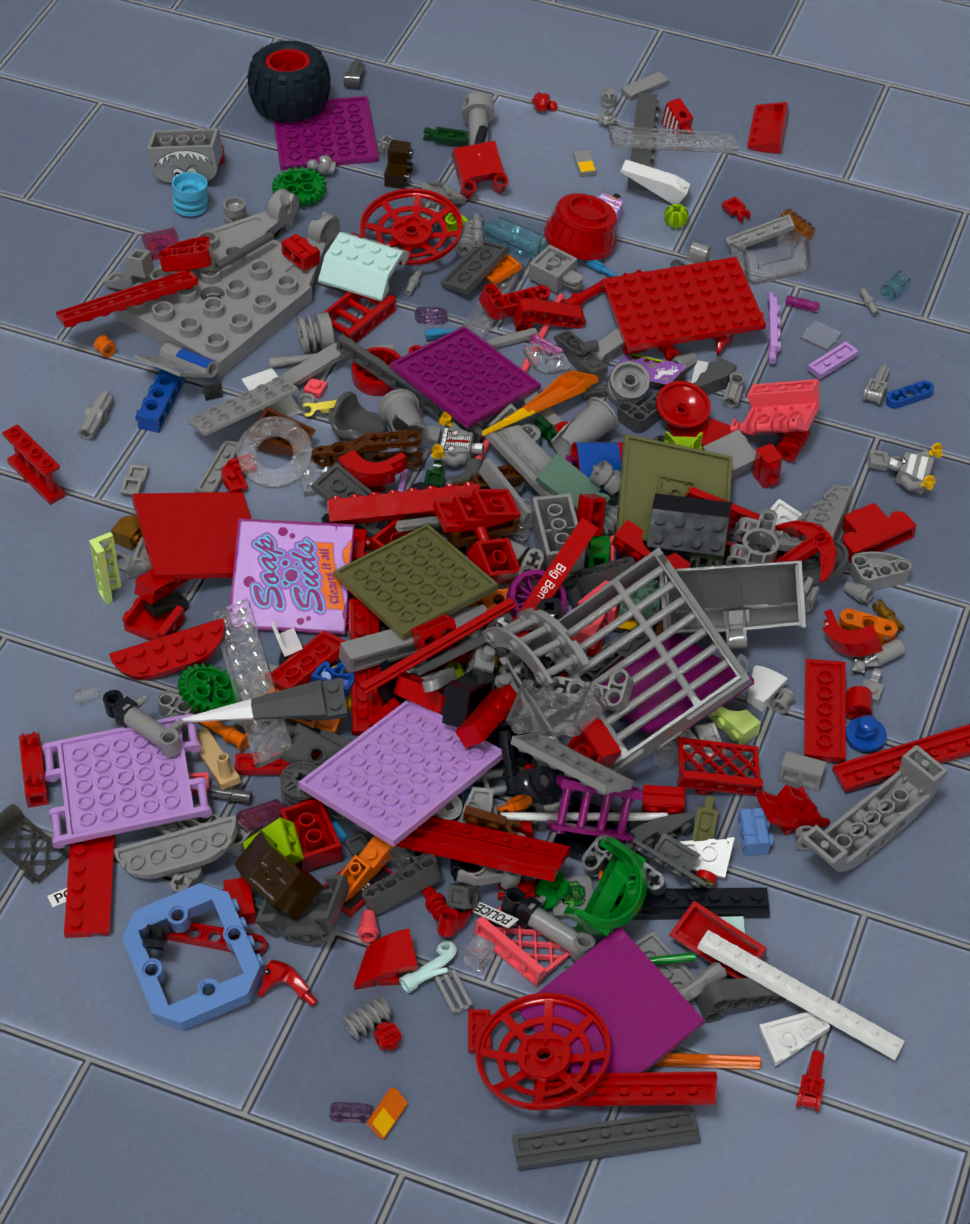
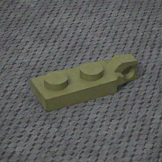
[692,795,718,841]

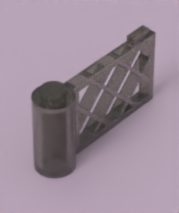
[0,804,69,884]

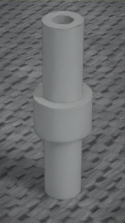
[405,268,423,295]
[860,288,880,316]

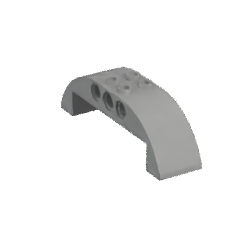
[801,745,948,872]

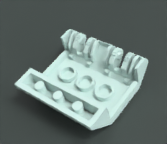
[318,232,409,302]

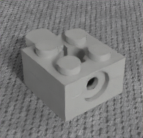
[529,244,583,293]

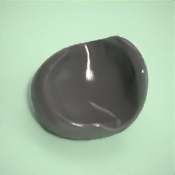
[328,392,388,442]

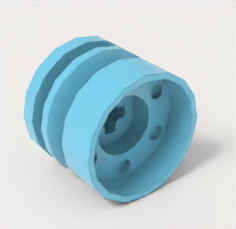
[172,172,208,217]

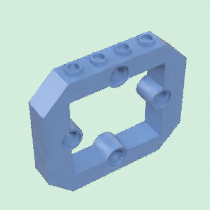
[122,883,264,1031]

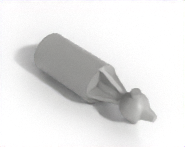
[851,639,905,674]

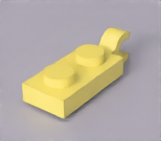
[303,400,337,417]

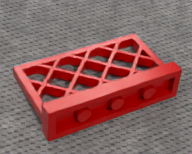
[677,737,763,796]

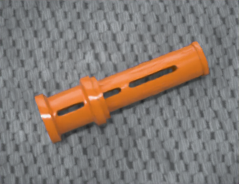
[197,711,251,751]

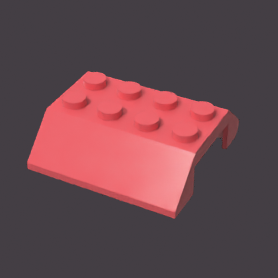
[730,379,819,436]

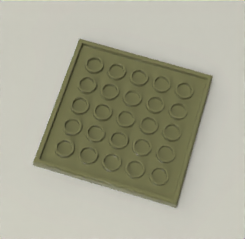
[333,524,499,640]

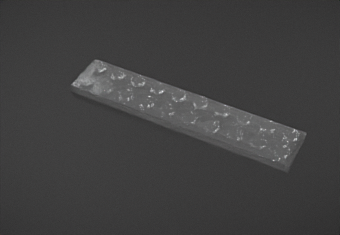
[211,598,293,768]

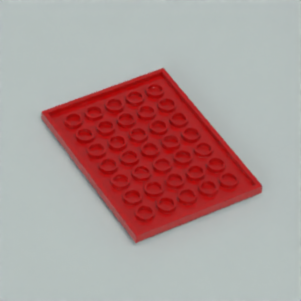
[602,257,766,352]

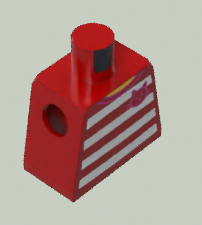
[661,97,695,139]

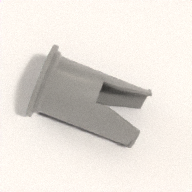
[378,389,428,453]
[551,397,619,459]

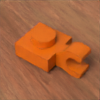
[496,795,532,812]

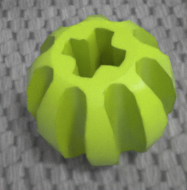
[664,203,689,229]

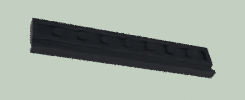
[614,887,770,920]

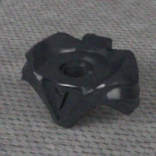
[511,765,572,806]

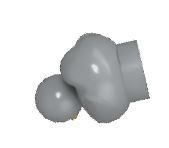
[307,155,336,176]

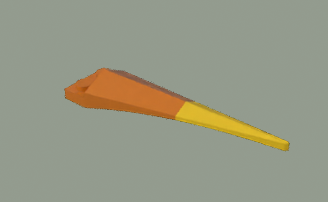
[482,370,598,436]

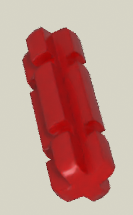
[367,698,400,727]

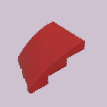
[756,784,830,828]
[354,928,417,990]

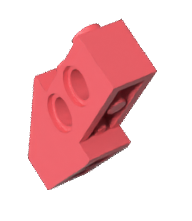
[572,580,620,650]

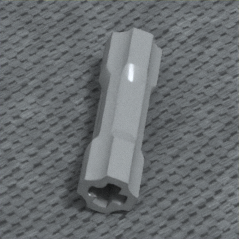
[676,962,727,1003]

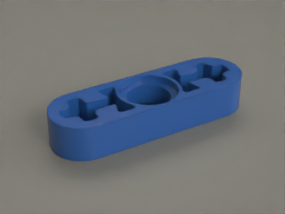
[886,381,934,409]

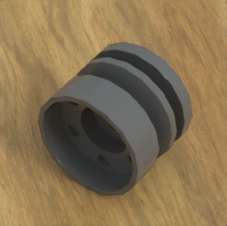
[280,761,318,808]

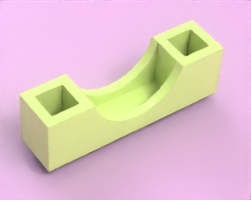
[708,706,761,745]

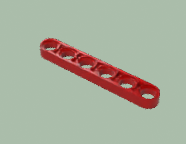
[168,919,267,956]

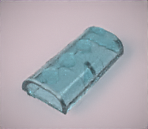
[481,217,549,259]

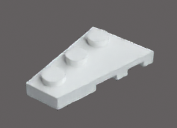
[664,837,735,879]
[759,1011,830,1067]

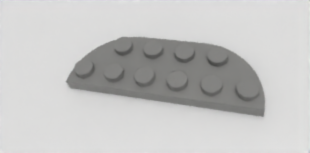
[114,815,238,879]

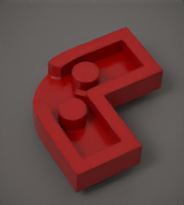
[221,454,257,492]

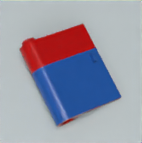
[571,442,623,495]

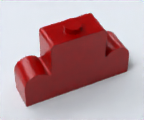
[842,503,917,564]

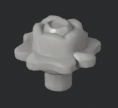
[597,109,617,126]

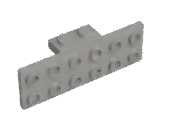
[188,377,299,436]

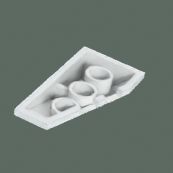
[620,160,690,204]

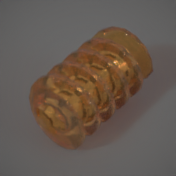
[781,208,816,244]

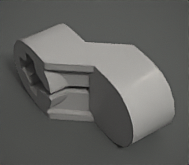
[170,866,204,894]

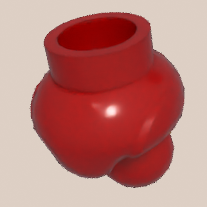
[531,91,558,112]

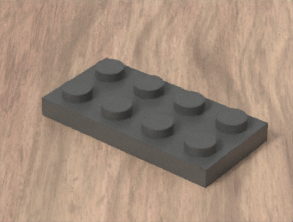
[440,239,510,295]

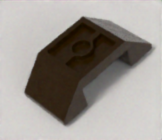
[234,831,324,920]

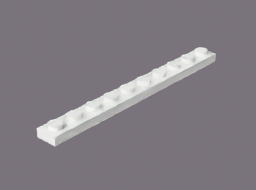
[697,930,905,1060]

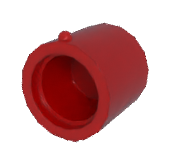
[846,686,872,720]

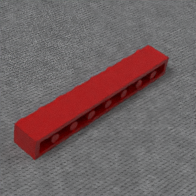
[327,482,480,524]

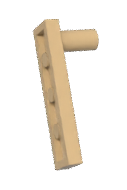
[188,727,241,791]

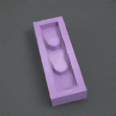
[807,341,859,379]

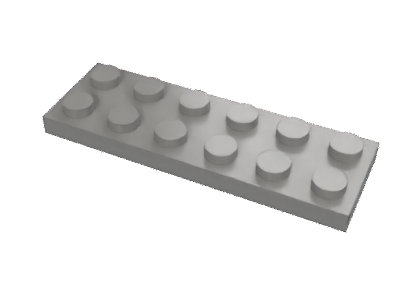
[511,732,633,795]

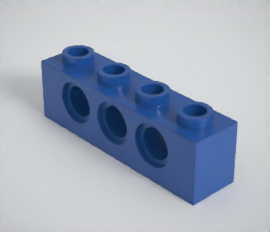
[135,370,184,433]

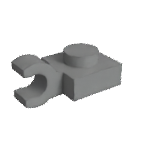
[862,668,884,705]

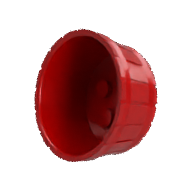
[544,193,617,260]

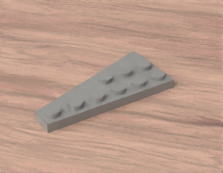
[778,485,853,556]

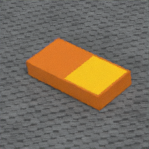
[366,1087,408,1139]

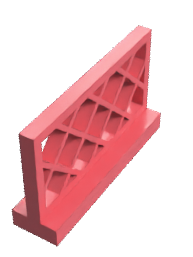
[474,907,571,987]

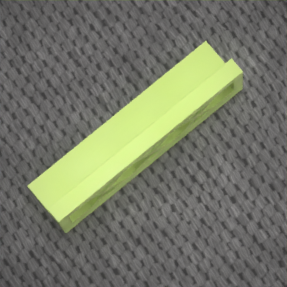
[89,532,122,605]

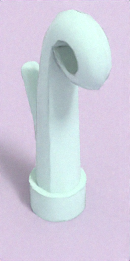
[399,941,457,993]

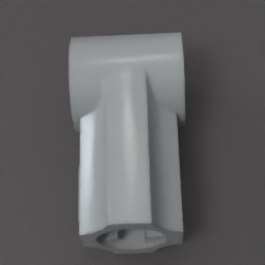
[723,371,745,408]

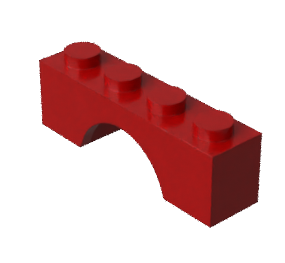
[611,519,691,578]

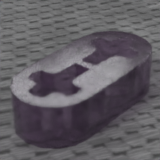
[415,307,448,325]
[329,1102,374,1123]

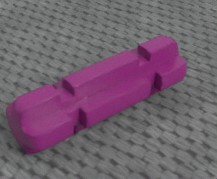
[785,295,820,313]
[529,334,563,358]

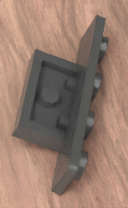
[632,832,708,889]

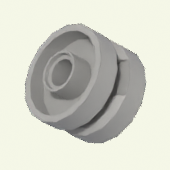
[606,361,650,405]

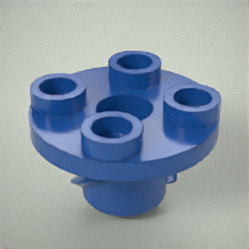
[846,715,887,752]

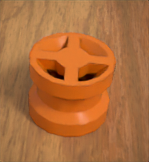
[94,335,117,358]

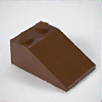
[247,407,316,457]

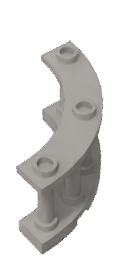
[483,608,590,688]

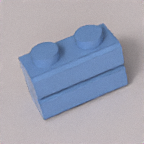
[738,808,773,856]

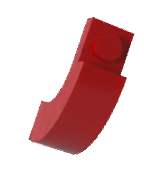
[338,450,406,487]
[822,609,883,657]

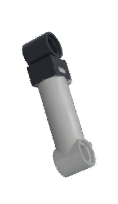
[103,690,184,757]
[501,887,595,961]

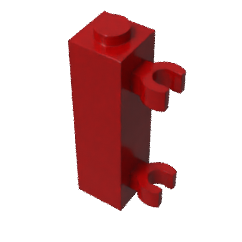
[19,732,49,808]

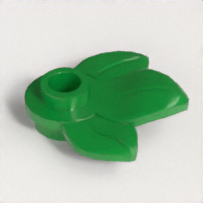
[535,871,571,910]

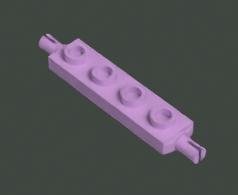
[767,292,781,364]

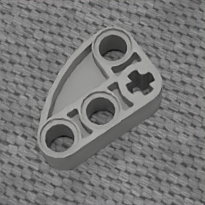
[849,552,912,591]

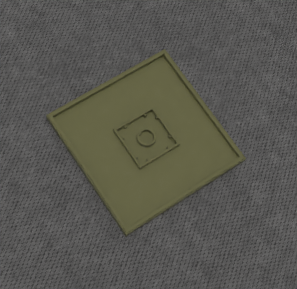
[616,434,733,560]

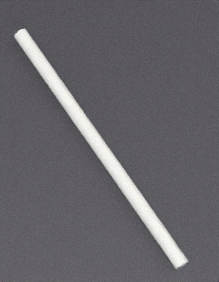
[500,812,668,821]

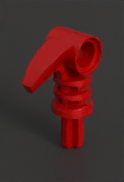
[421,886,473,937]

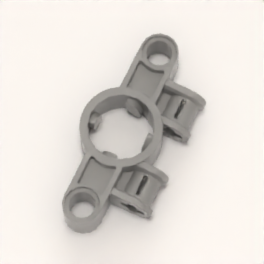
[726,509,779,565]

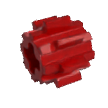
[373,1021,402,1051]

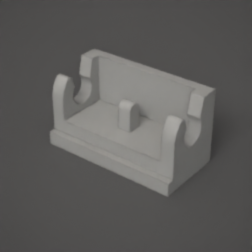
[778,751,826,791]

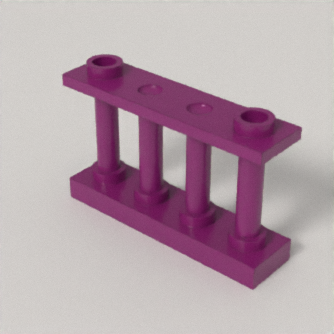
[547,775,643,843]

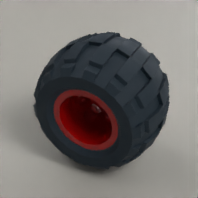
[247,41,331,122]

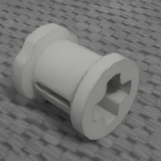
[770,687,796,714]

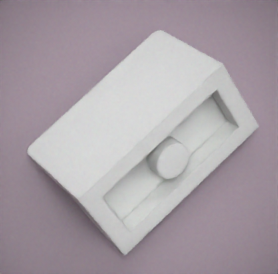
[270,621,303,657]

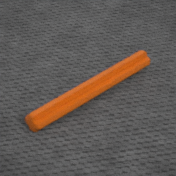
[654,1053,761,1069]

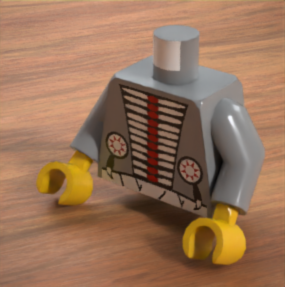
[431,412,484,467]

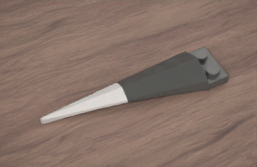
[182,677,348,723]

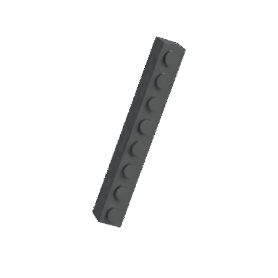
[628,92,660,191]

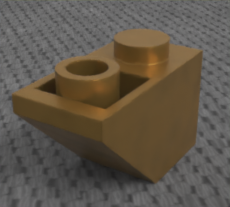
[111,515,142,551]

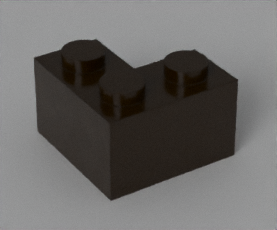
[384,139,414,189]

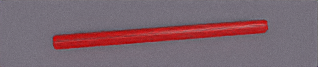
[360,598,516,694]

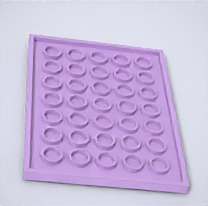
[299,700,503,847]

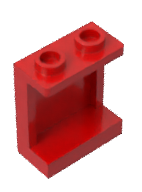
[122,597,186,641]

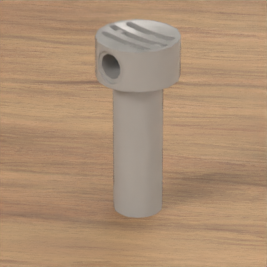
[462,92,494,145]

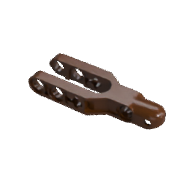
[312,430,424,469]

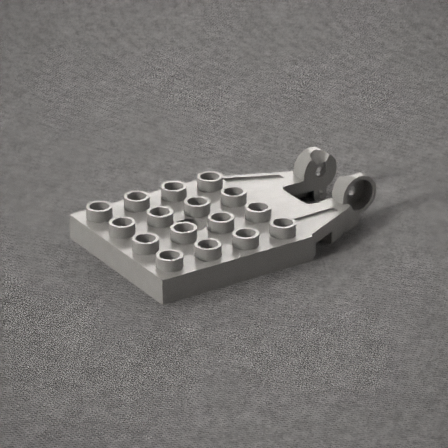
[114,189,340,379]

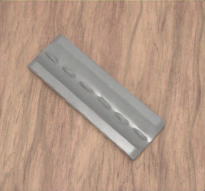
[486,425,552,496]

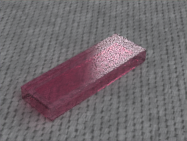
[236,799,286,831]

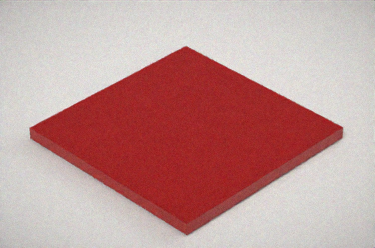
[131,492,251,580]

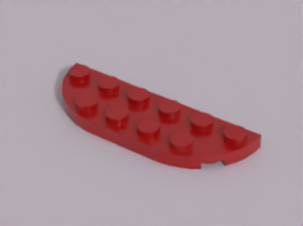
[109,618,226,680]

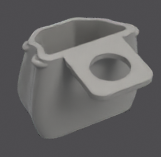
[116,537,151,578]

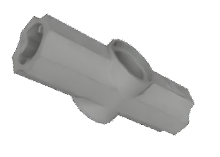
[78,390,114,440]

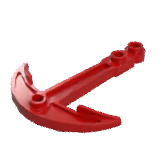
[774,521,837,583]

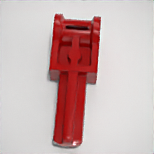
[796,1050,825,1112]

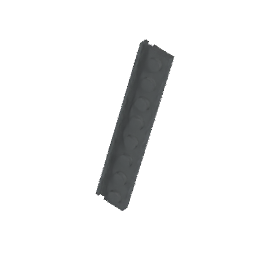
[512,1108,700,1170]

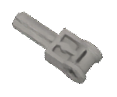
[862,365,890,405]

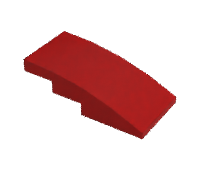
[433,489,521,533]

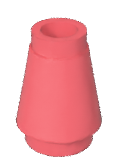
[357,910,379,943]

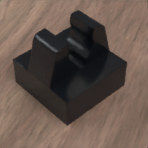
[142,924,170,951]

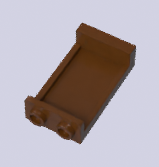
[439,518,520,548]

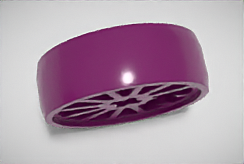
[506,569,567,619]

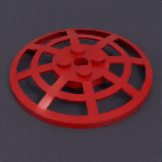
[360,188,463,265]
[475,993,611,1110]

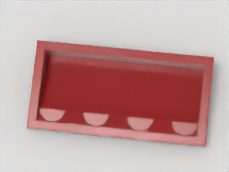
[747,102,789,153]
[669,901,767,979]

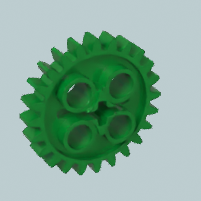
[272,166,326,208]
[177,663,243,713]

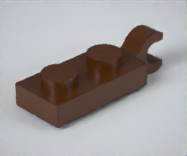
[462,805,521,835]

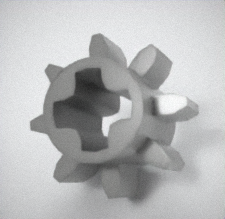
[377,135,393,156]

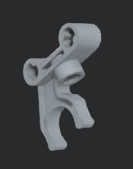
[456,833,527,890]

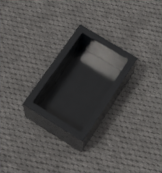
[441,668,496,728]

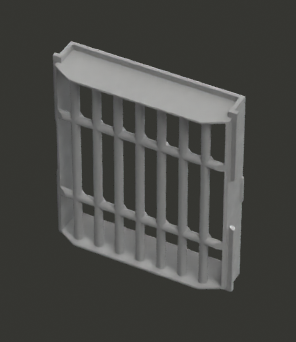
[500,547,753,774]

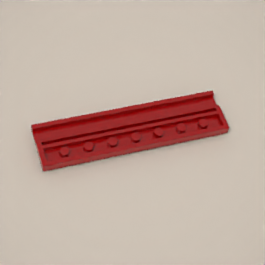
[396,816,570,882]
[64,835,115,938]

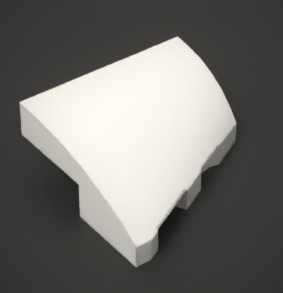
[746,665,788,712]

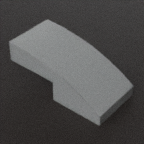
[120,463,149,496]

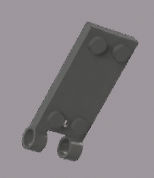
[311,462,405,541]
[409,621,503,676]

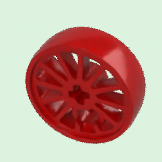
[351,347,401,396]

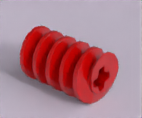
[776,429,810,462]

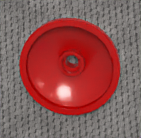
[656,381,711,429]

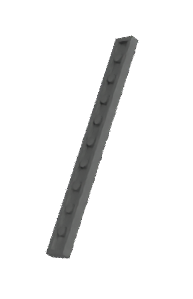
[336,334,484,443]

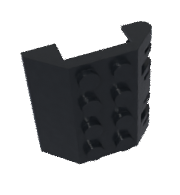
[646,493,732,568]

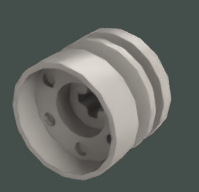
[296,312,334,354]

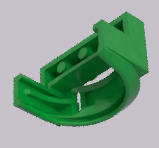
[563,837,647,936]

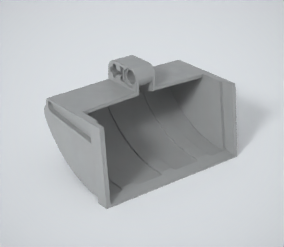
[659,560,806,649]

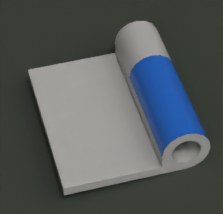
[134,342,219,378]

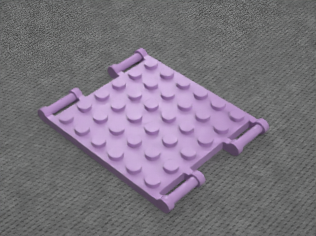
[42,713,212,849]

